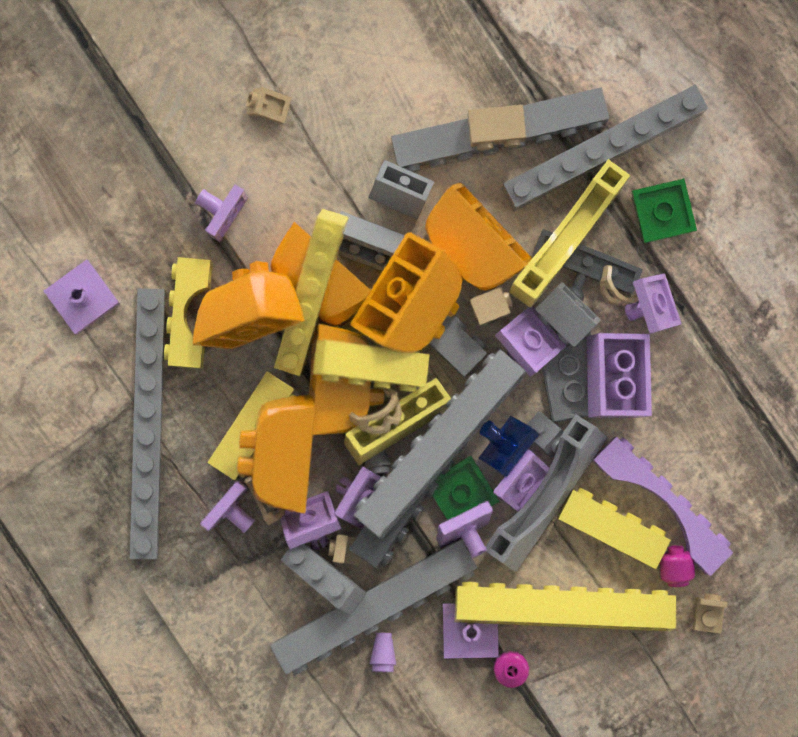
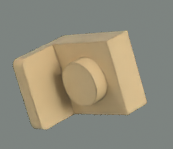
[246,87,291,124]
[693,593,728,634]

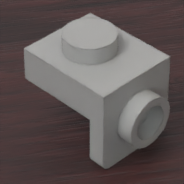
[521,411,563,458]

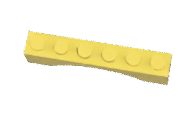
[509,159,630,308]
[274,209,349,376]

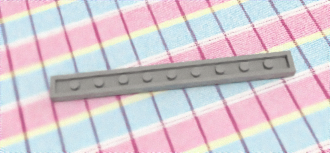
[130,288,166,559]

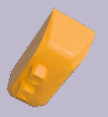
[425,182,532,291]
[270,222,371,327]
[351,232,462,353]
[193,261,304,350]
[309,324,384,435]
[237,395,315,514]

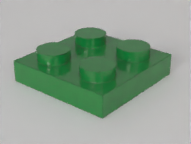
[631,178,697,244]
[433,455,500,521]

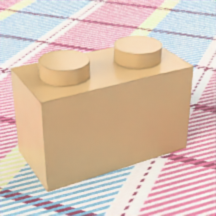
[467,105,526,150]
[468,287,513,328]

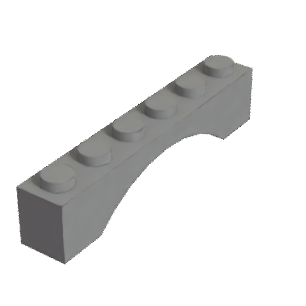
[485,414,608,572]

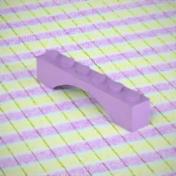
[592,437,733,576]

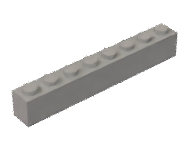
[502,84,708,211]
[391,87,609,173]
[354,350,526,540]
[270,539,477,675]

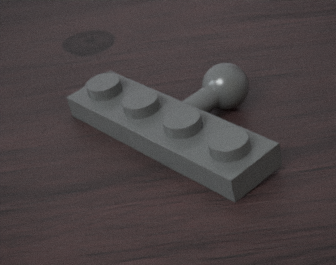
[532,229,643,302]

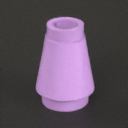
[369,633,396,672]

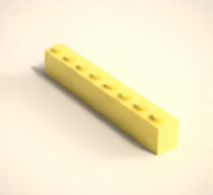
[454,582,676,632]

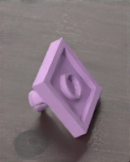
[195,184,249,242]
[44,259,120,335]
[625,273,682,334]
[495,306,566,377]
[493,448,550,512]
[334,467,381,529]
[200,481,255,533]
[280,491,341,550]
[436,501,493,558]
[443,603,498,659]

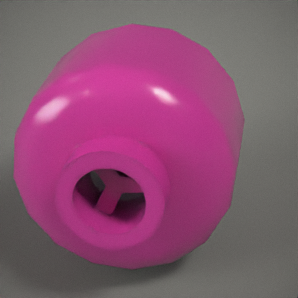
[659,545,695,587]
[493,651,529,688]

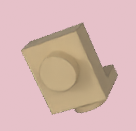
[328,534,361,565]

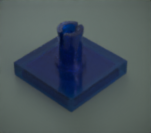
[478,416,540,478]

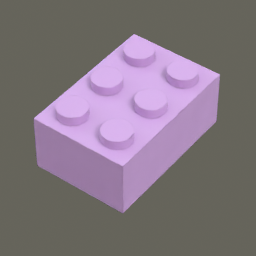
[586,333,652,418]

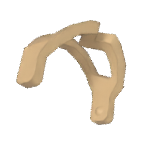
[599,265,646,307]
[349,388,402,434]
[244,476,285,525]

